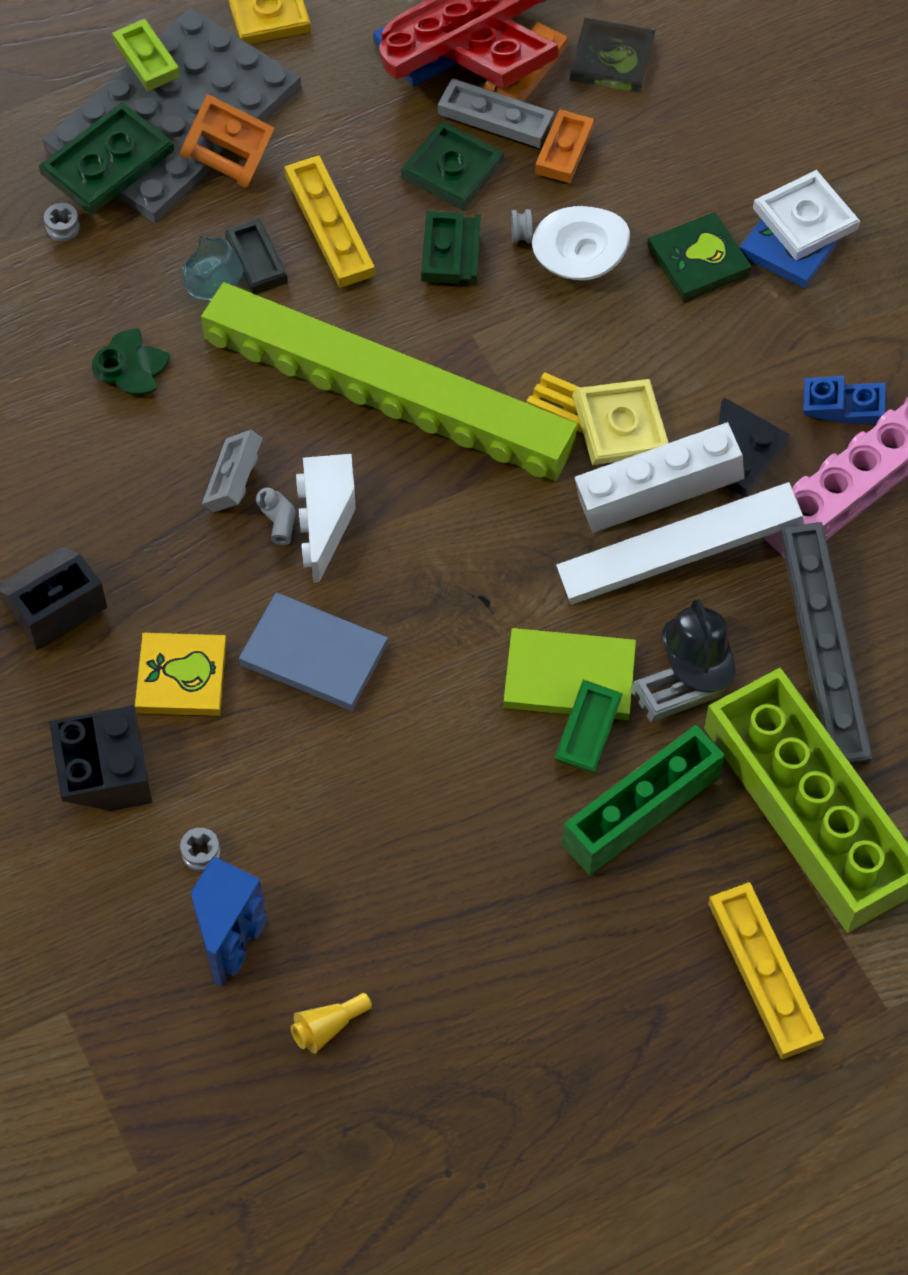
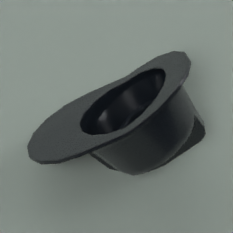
[662,599,736,693]

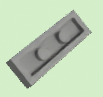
[438,78,554,148]

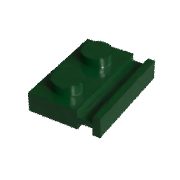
[421,211,481,285]

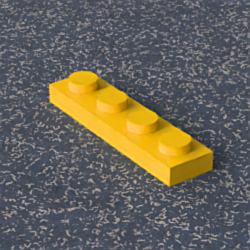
[284,155,375,288]
[708,882,825,1060]

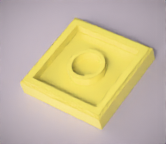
[572,379,668,465]

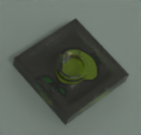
[569,18,656,93]

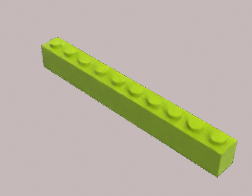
[201,282,577,482]

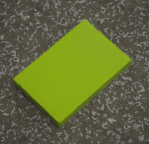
[503,628,636,720]

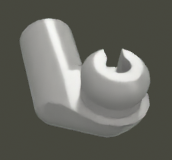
[256,488,296,545]

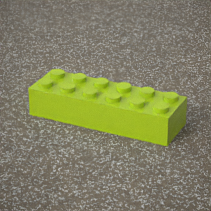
[704,668,908,933]

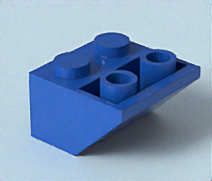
[191,856,268,987]

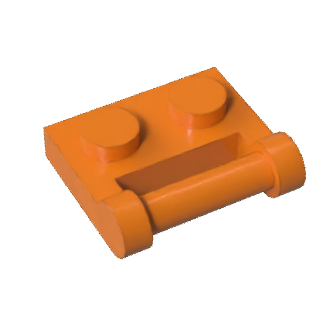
[178,94,275,189]

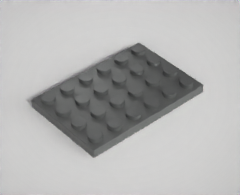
[43,7,301,223]

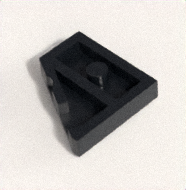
[718,397,789,497]

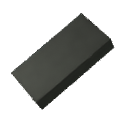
[225,218,288,294]

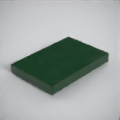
[39,102,174,215]

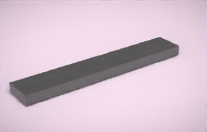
[779,522,873,765]

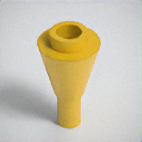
[291,993,372,1054]

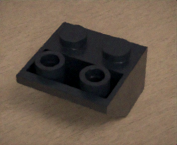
[0,546,108,650]
[49,705,153,811]

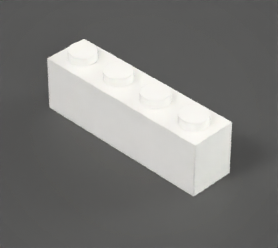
[574,422,745,533]

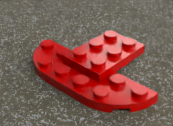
[379,0,559,88]

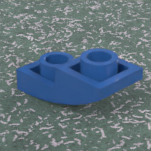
[803,376,887,424]

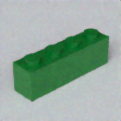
[562,725,725,876]

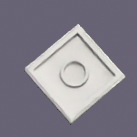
[753,170,860,260]

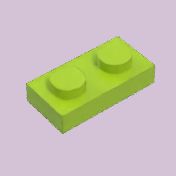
[112,19,180,92]

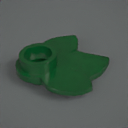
[92,328,170,395]

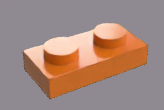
[535,109,594,183]

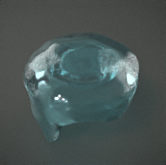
[182,235,243,300]

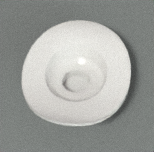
[532,206,630,280]

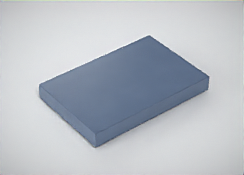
[239,592,388,711]

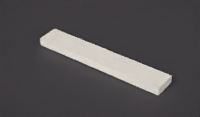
[557,482,804,605]

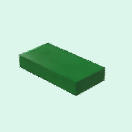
[554,679,623,774]

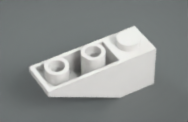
[296,454,356,583]

